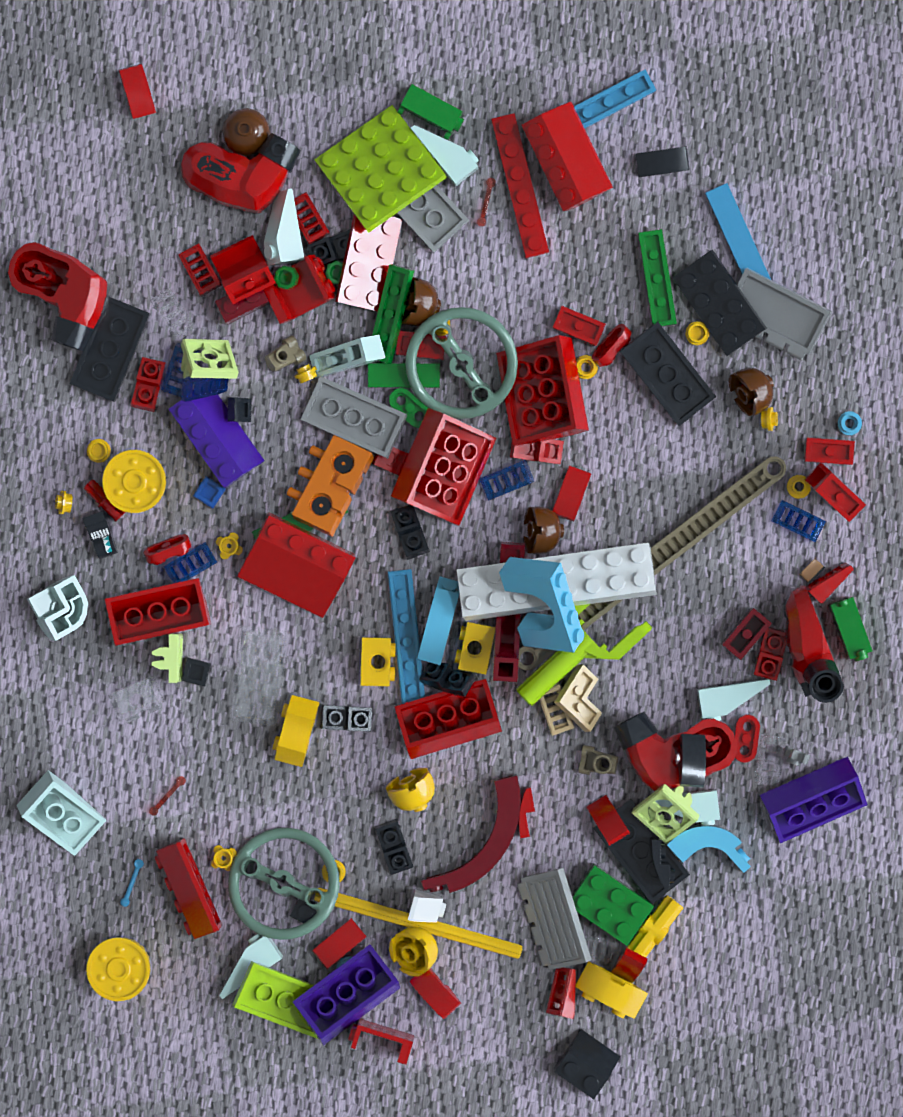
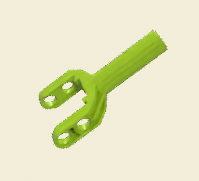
[516,604,653,706]

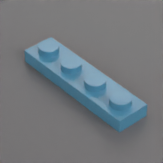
[574,69,656,129]

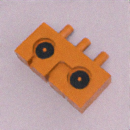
[287,435,374,537]

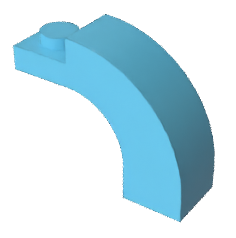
[417,576,460,665]
[667,825,751,873]

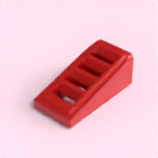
[294,192,330,244]
[178,243,222,297]
[806,563,854,603]
[546,967,576,1019]

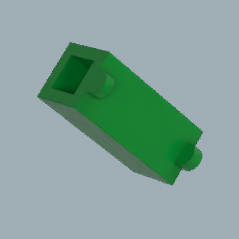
[397,84,464,140]
[828,597,873,662]

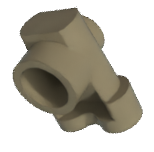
[265,335,306,372]
[579,745,618,775]

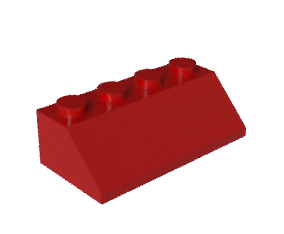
[521,102,613,211]
[105,578,211,646]
[394,679,502,759]
[155,838,222,939]

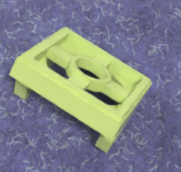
[181,339,239,379]
[152,633,183,683]
[632,784,700,844]

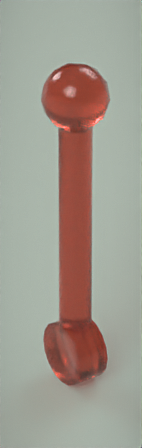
[477,178,496,227]
[149,776,186,816]

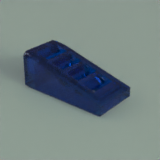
[161,343,200,398]
[181,365,229,402]
[479,460,535,501]
[771,500,826,543]
[163,542,218,584]

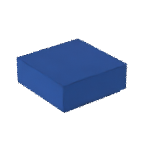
[193,476,226,509]

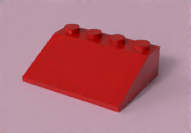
[496,335,589,446]
[391,408,496,526]
[237,512,356,618]

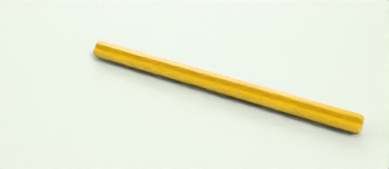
[314,887,522,959]

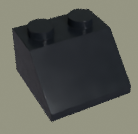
[554,1029,620,1099]

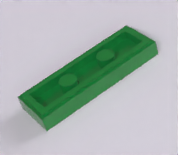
[368,363,440,388]

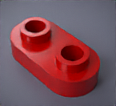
[592,324,631,367]
[143,534,192,565]
[734,714,760,763]

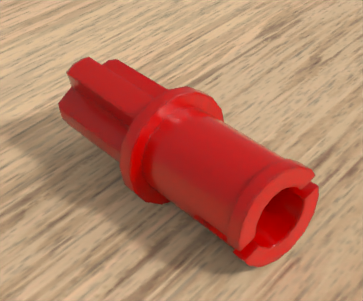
[84,479,125,522]

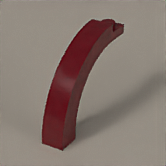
[493,542,525,682]
[421,774,521,893]

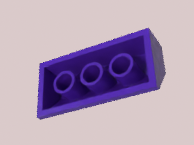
[169,383,265,488]
[760,756,868,843]
[293,944,400,1046]

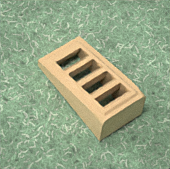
[539,682,574,736]

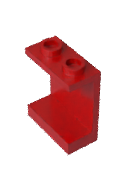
[210,235,276,304]
[263,255,336,324]
[804,462,866,522]
[348,1019,414,1065]

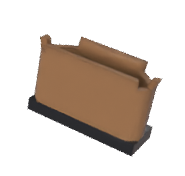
[799,557,825,584]

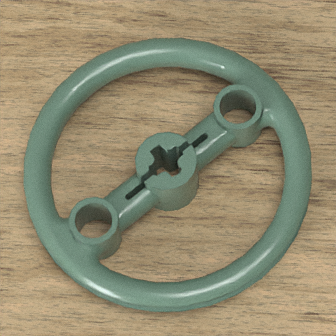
[406,307,518,419]
[228,828,340,940]

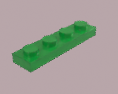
[638,229,677,327]
[372,264,414,364]

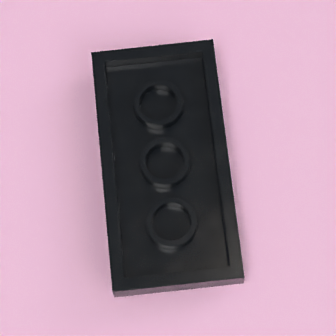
[673,250,767,356]
[70,295,151,402]
[619,321,716,426]
[593,798,690,904]

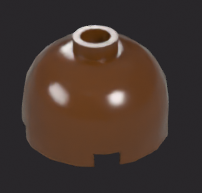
[222,108,270,157]
[402,277,441,326]
[728,367,774,416]
[523,506,564,554]

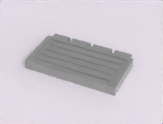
[738,268,832,361]
[517,868,592,970]

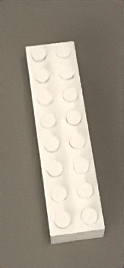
[457,543,657,621]

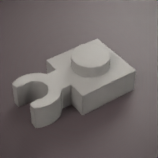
[783,746,810,767]

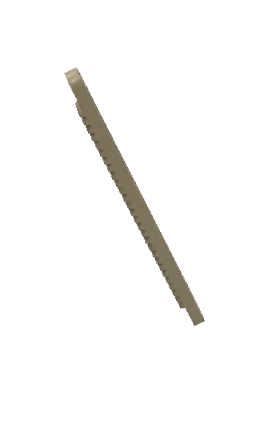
[518,456,786,670]

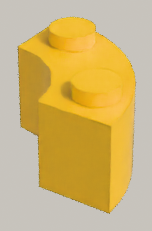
[272,695,319,767]
[575,961,648,1019]

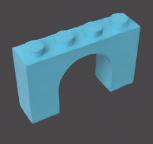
[499,557,584,653]

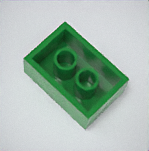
[572,863,654,946]

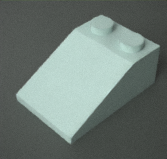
[17,770,106,856]

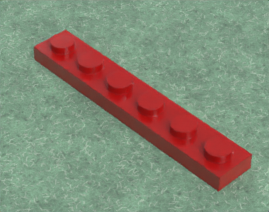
[491,113,549,259]

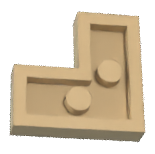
[554,664,602,732]

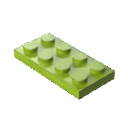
[232,961,318,1039]

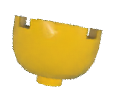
[386,767,435,812]
[389,927,438,976]

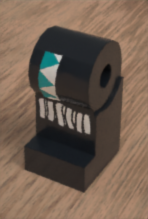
[82,511,118,559]

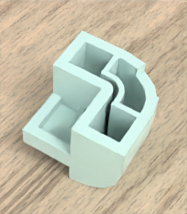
[27,575,88,641]

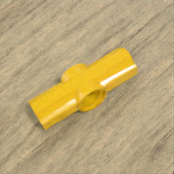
[623,895,684,957]

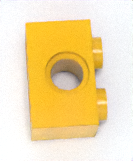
[454,622,496,675]
[361,637,396,686]

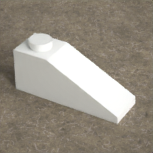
[408,889,446,922]

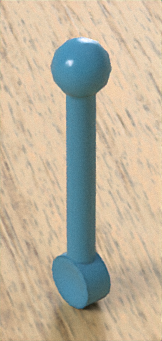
[120,859,144,907]

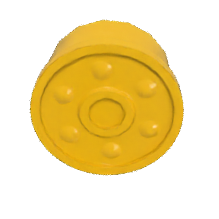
[102,450,166,513]
[87,937,150,1001]

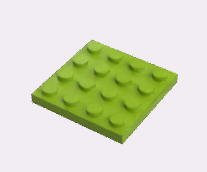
[314,105,447,233]

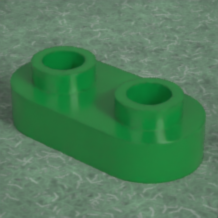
[389,388,428,428]

